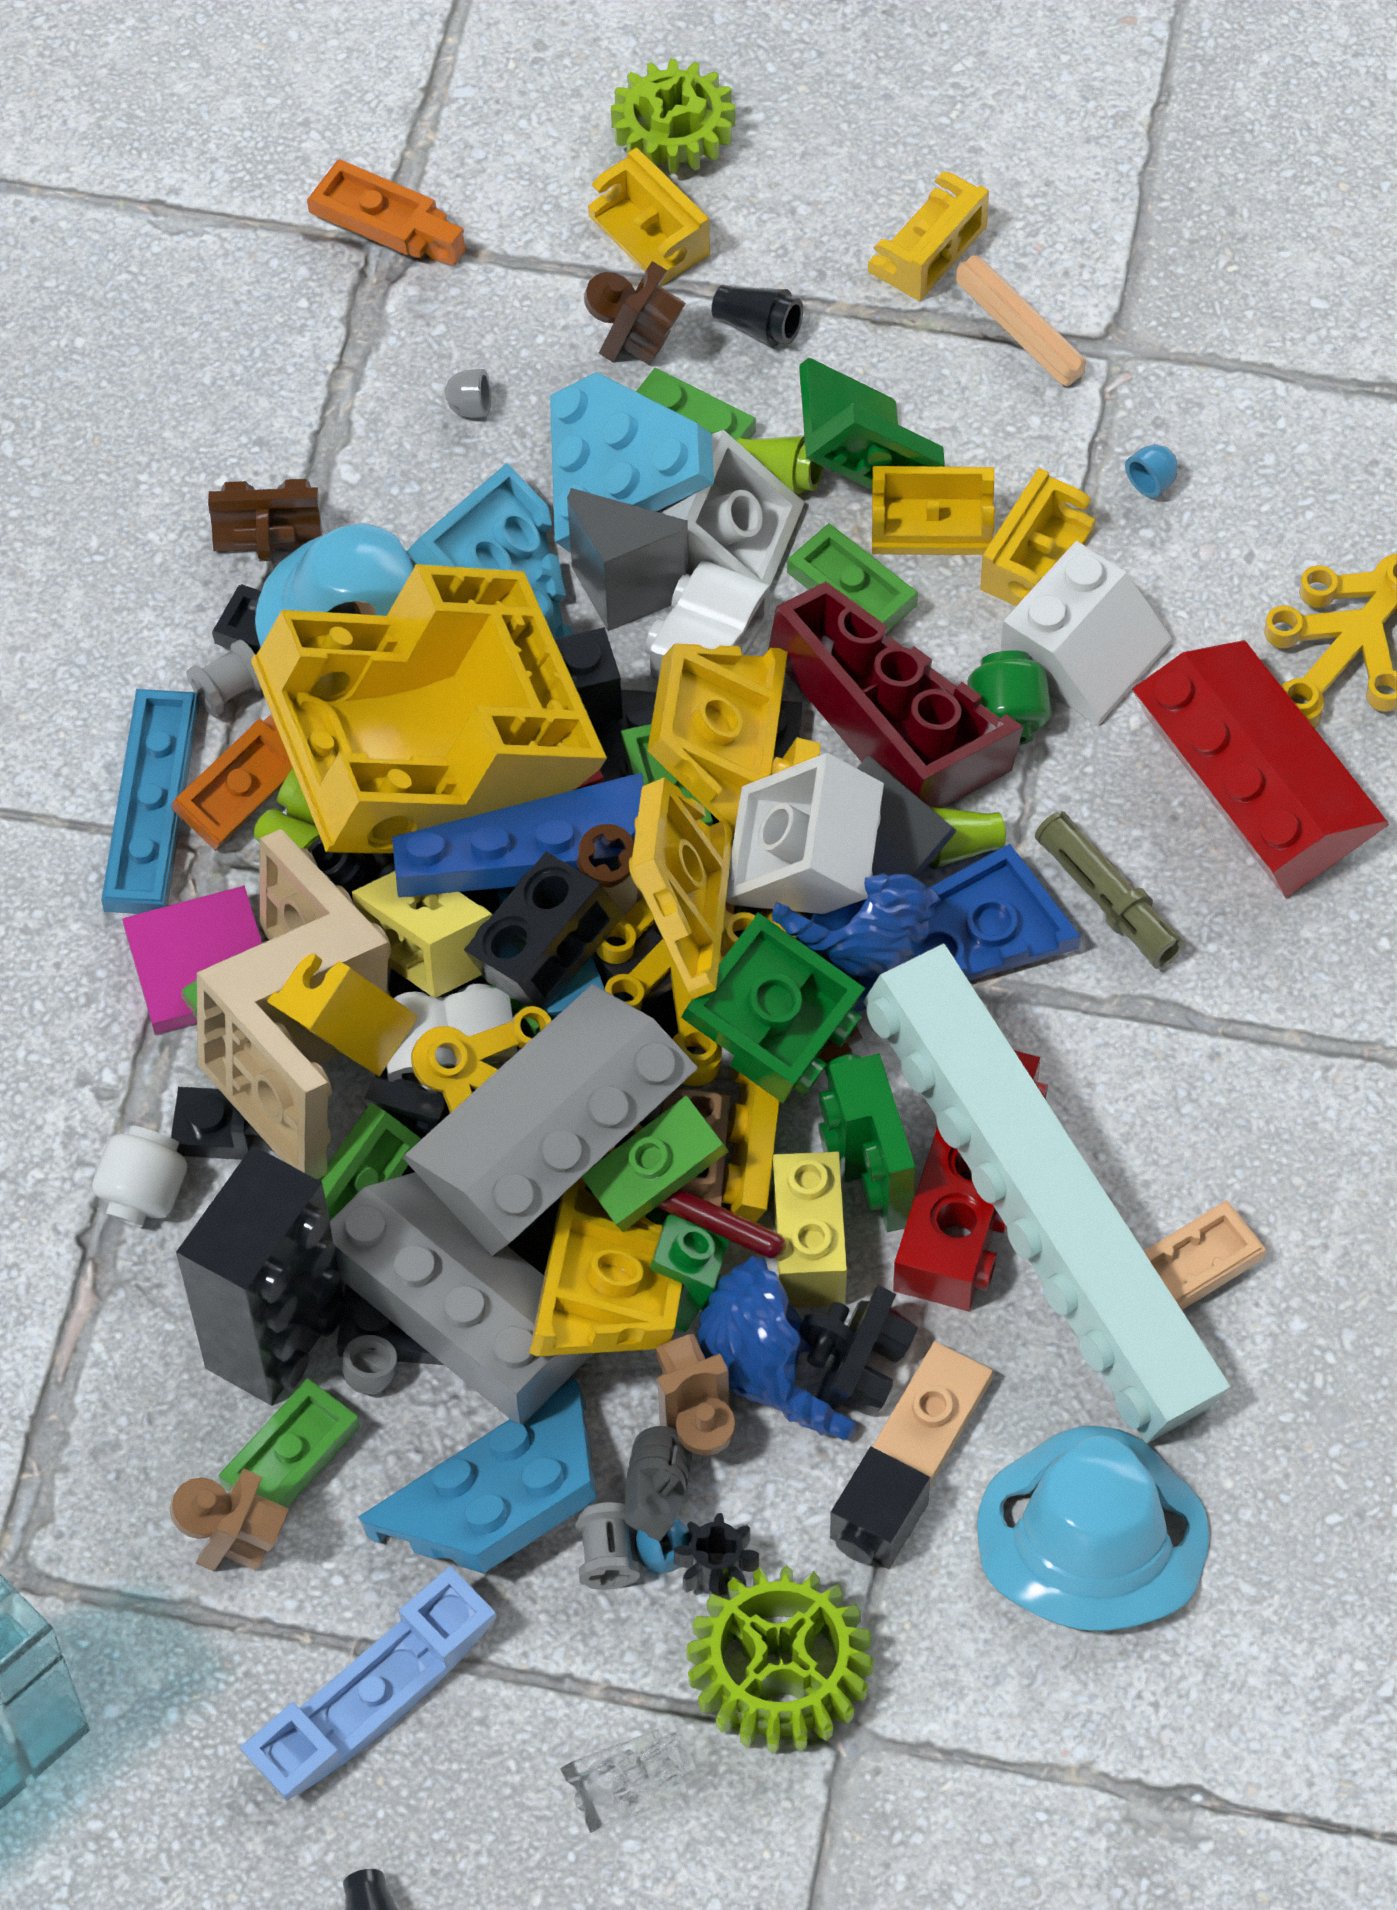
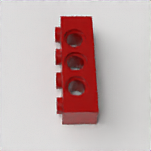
[893,1050,1048,1311]

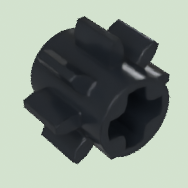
[674,1513,759,1597]

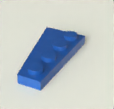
[392,773,644,898]
[816,844,1081,1012]

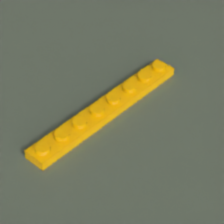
[722,737,821,1223]

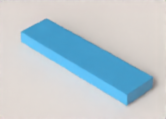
[101,689,200,914]

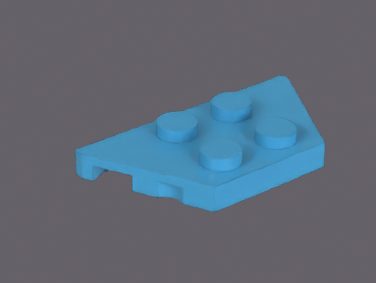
[358,1378,597,1574]

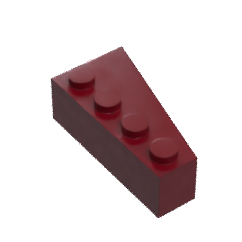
[768,581,1023,808]

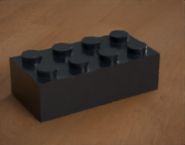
[176,1145,346,1406]

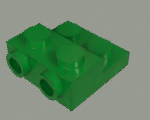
[681,913,865,1103]
[818,1053,915,1233]

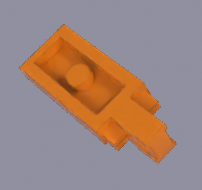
[307,159,466,266]
[170,715,293,851]

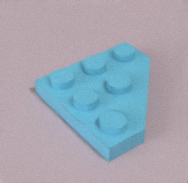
[550,372,714,552]
[406,463,573,639]

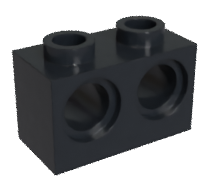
[464,851,624,1012]

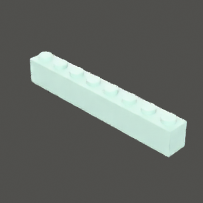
[863,944,1231,1444]

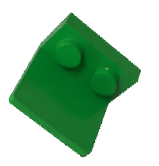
[799,358,945,489]

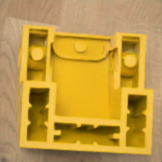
[251,564,607,853]

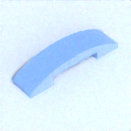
[240,1565,497,1801]

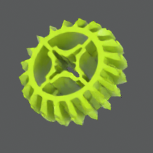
[686,1565,874,1753]

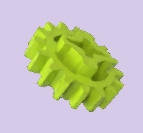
[611,59,735,174]

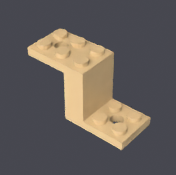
[197,829,391,1179]

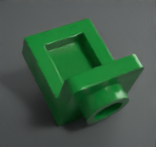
[650,1215,729,1333]

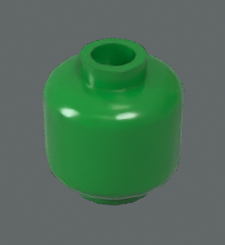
[967,650,1052,745]

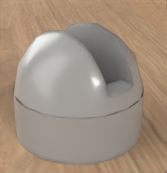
[445,369,491,418]
[342,1335,397,1395]

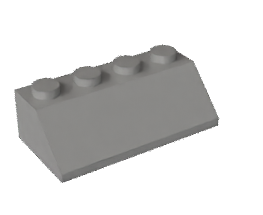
[402,984,698,1256]
[330,1172,593,1425]

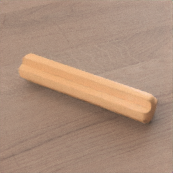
[956,255,1086,386]

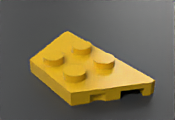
[647,643,788,835]
[629,777,733,999]
[529,1177,682,1356]

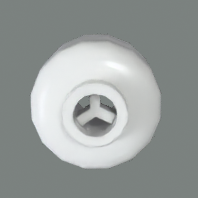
[92,1126,187,1228]

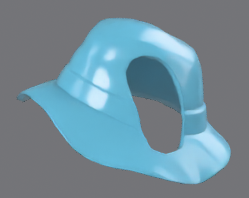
[255,523,417,647]
[977,1426,1209,1631]

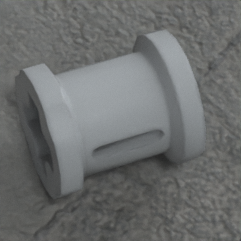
[186,639,262,718]
[574,1502,640,1590]

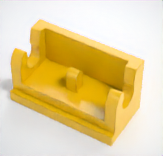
[588,147,710,287]
[868,171,989,302]
[872,466,995,555]
[980,467,1096,606]
[267,953,419,1077]

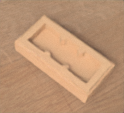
[1144,1200,1266,1310]
[872,1341,993,1488]

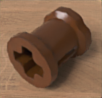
[577,824,634,888]

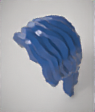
[771,873,941,978]
[697,1256,857,1441]

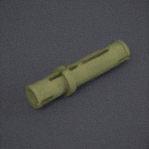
[1035,811,1185,969]

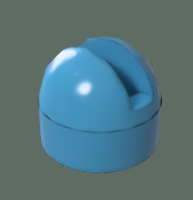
[1125,444,1177,498]
[635,1517,690,1573]

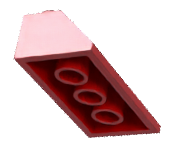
[1132,640,1389,899]

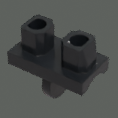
[799,1285,918,1416]

